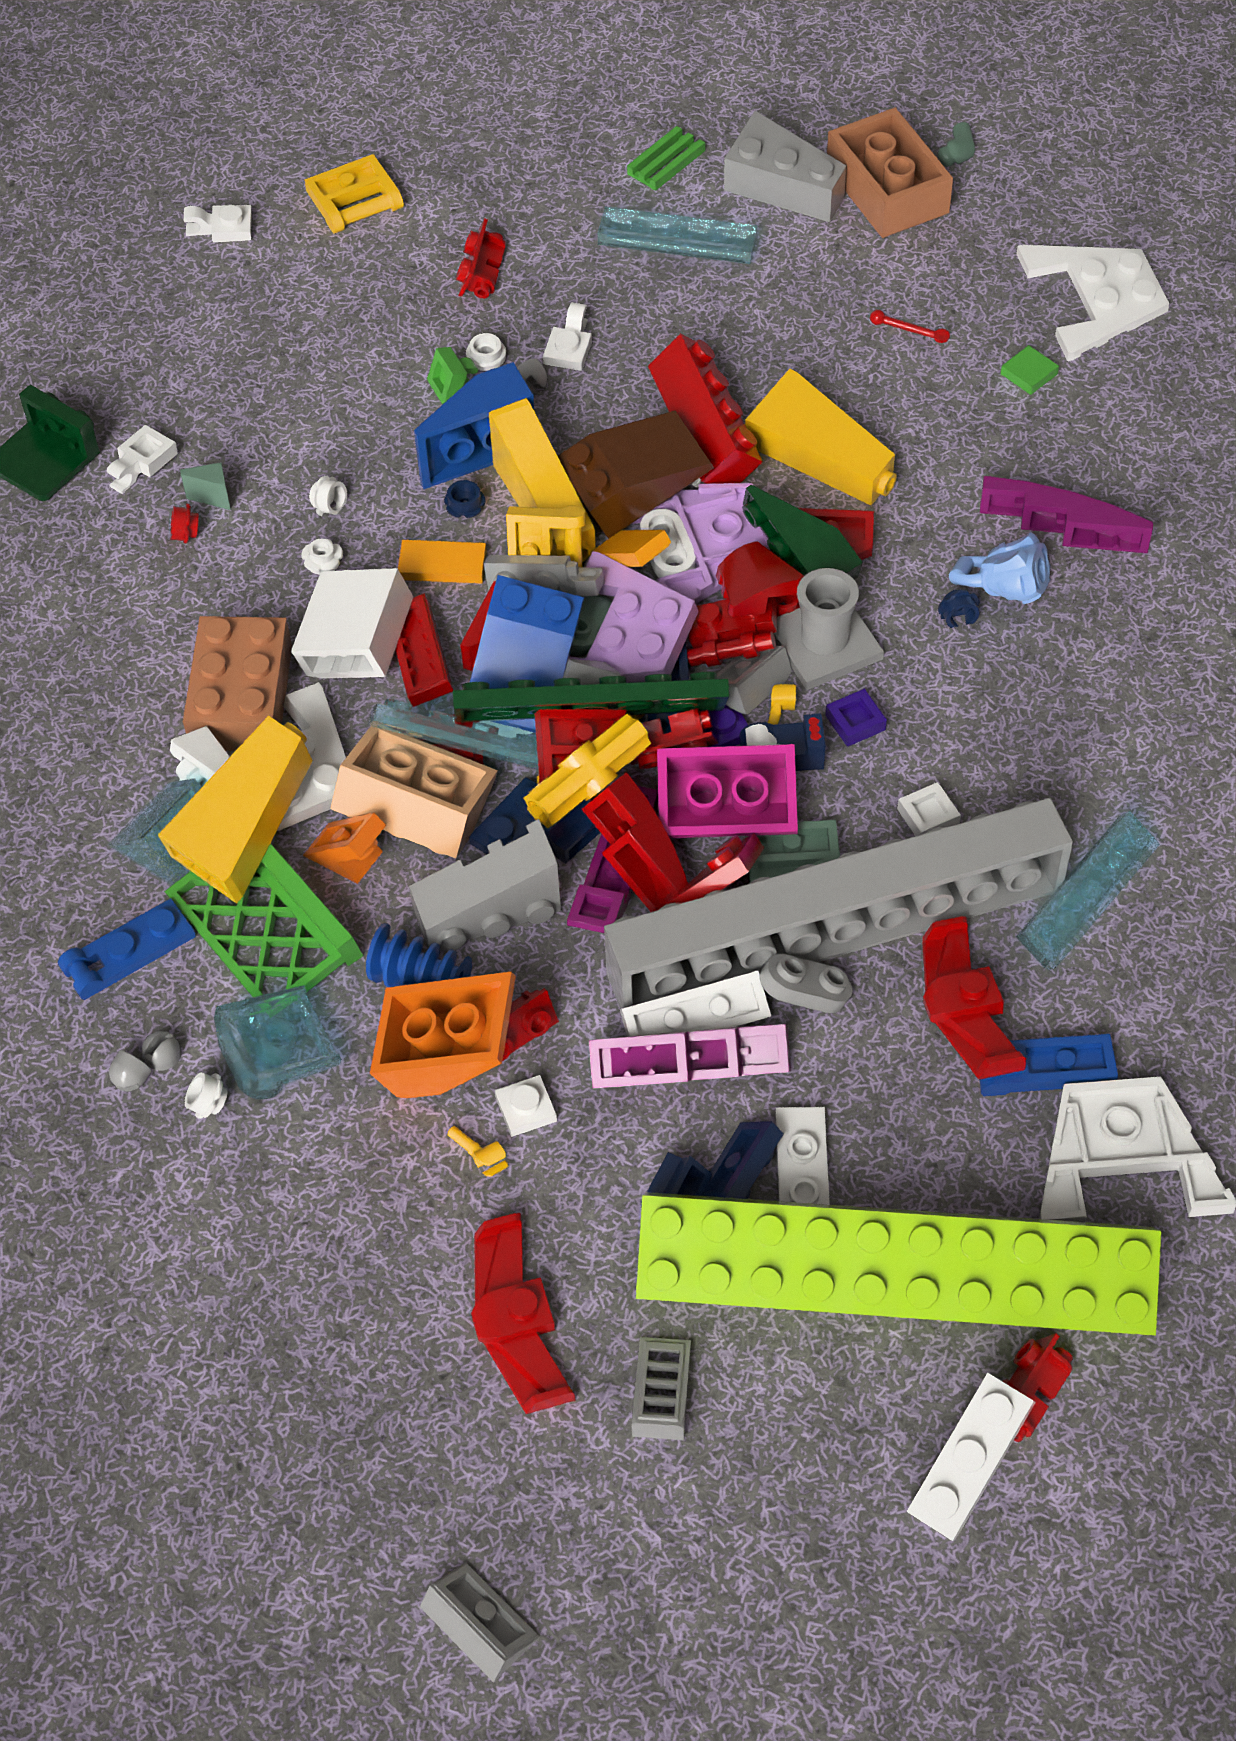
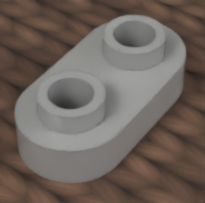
[759,954,853,1013]

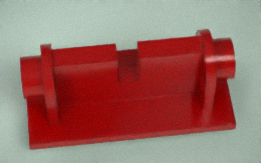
[455,218,506,299]
[630,708,718,769]
[502,988,559,1061]
[1002,1333,1073,1442]

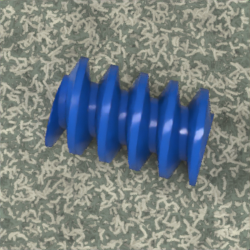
[366,923,472,987]

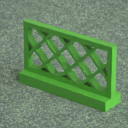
[164,843,363,1018]

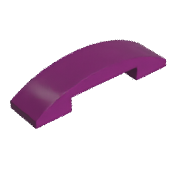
[567,786,658,933]

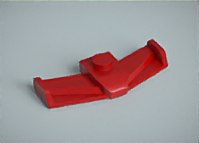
[922,916,1026,1080]
[471,1213,575,1414]

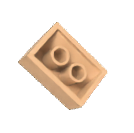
[330,722,498,859]

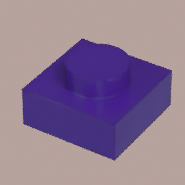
[825,688,887,747]
[705,705,748,747]

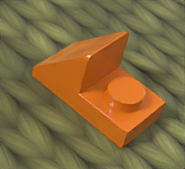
[303,813,386,884]

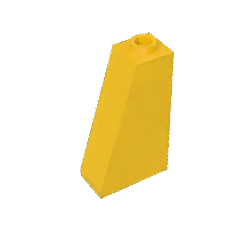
[745,368,897,505]
[489,398,595,562]
[158,715,313,904]

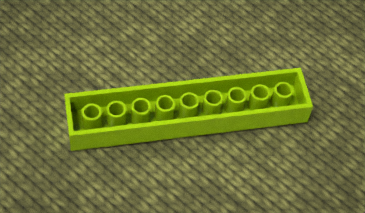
[636,1192,1161,1336]

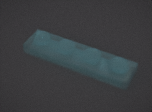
[597,206,758,264]
[368,699,538,770]
[1016,811,1160,970]

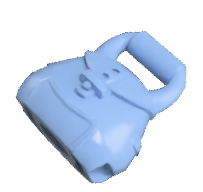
[949,532,1050,604]

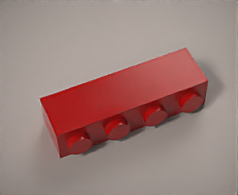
[648,333,763,484]

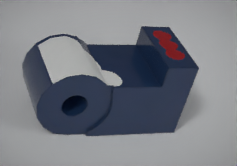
[739,713,826,771]

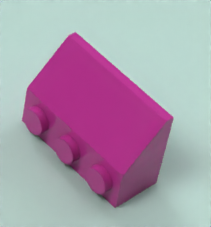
[657,744,798,838]

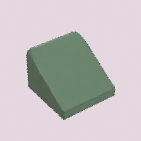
[180,463,231,510]

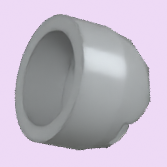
[517,359,548,394]
[142,1031,181,1071]
[109,1050,152,1092]

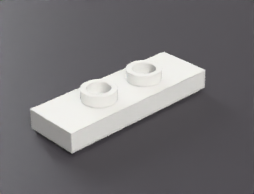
[775,1107,830,1205]

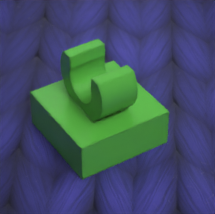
[427,347,478,405]

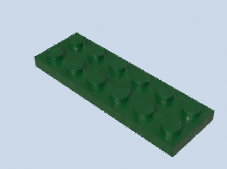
[453,672,729,722]

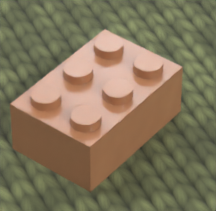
[827,107,953,238]
[183,616,292,751]

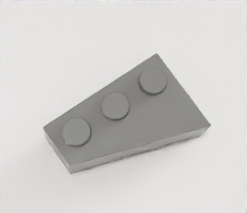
[724,111,846,222]

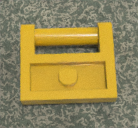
[304,154,404,234]
[506,506,586,567]

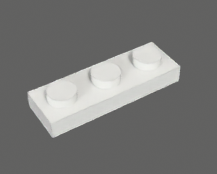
[620,971,771,1036]
[907,1373,1036,1541]

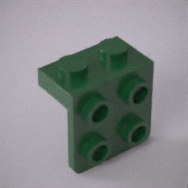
[0,384,100,501]

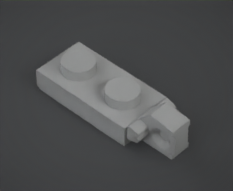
[484,555,605,597]

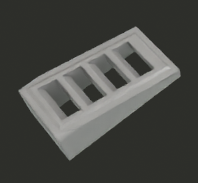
[632,1337,691,1440]

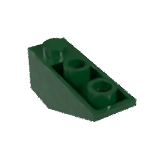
[742,485,863,580]

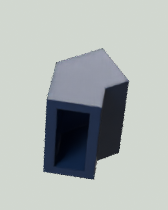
[541,800,601,864]
[641,1152,712,1207]

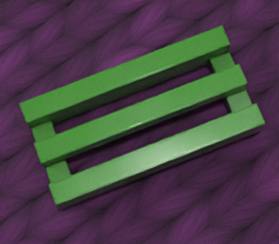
[627,126,705,191]

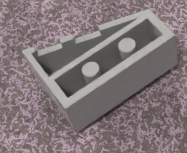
[409,819,561,952]

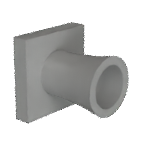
[773,568,884,691]

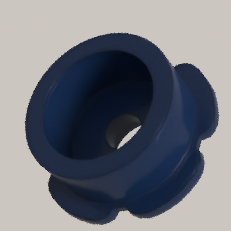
[444,480,485,518]
[938,590,980,628]

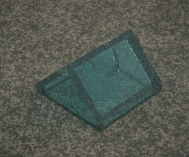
[108,778,202,886]

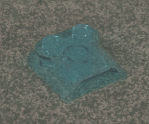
[214,985,342,1099]

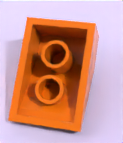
[370,971,516,1098]

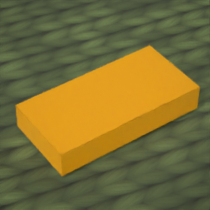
[590,530,671,567]
[398,540,487,584]

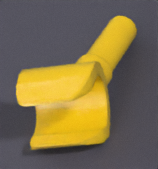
[767,684,796,725]
[448,1126,508,1177]

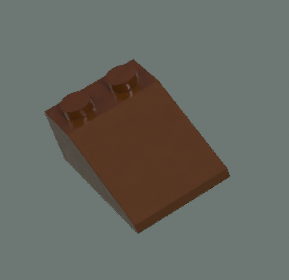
[558,411,714,539]

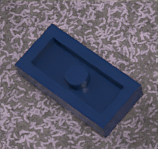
[469,777,538,855]
[701,1121,784,1199]

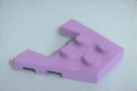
[632,483,769,604]
[569,551,699,683]

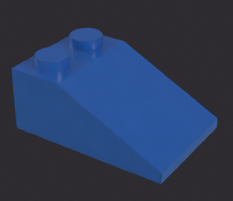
[414,362,534,489]
[470,575,584,733]

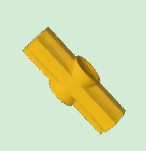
[523,714,651,828]

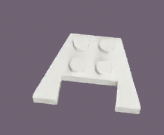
[1017,245,1169,361]
[170,682,346,831]
[1039,1076,1236,1222]

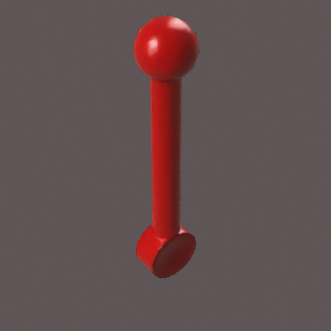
[870,310,950,343]

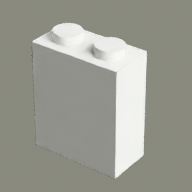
[291,568,413,678]

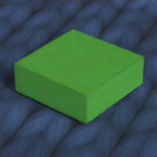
[1001,345,1059,395]

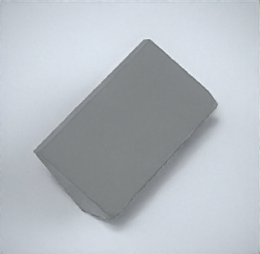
[717,646,792,714]
[420,1562,540,1683]

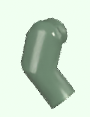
[938,122,975,167]

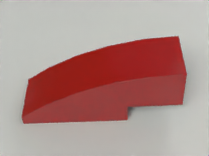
[581,772,688,912]

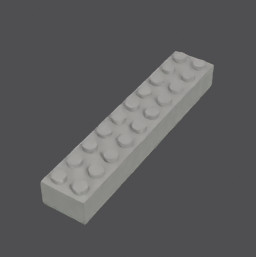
[604,798,1073,1009]

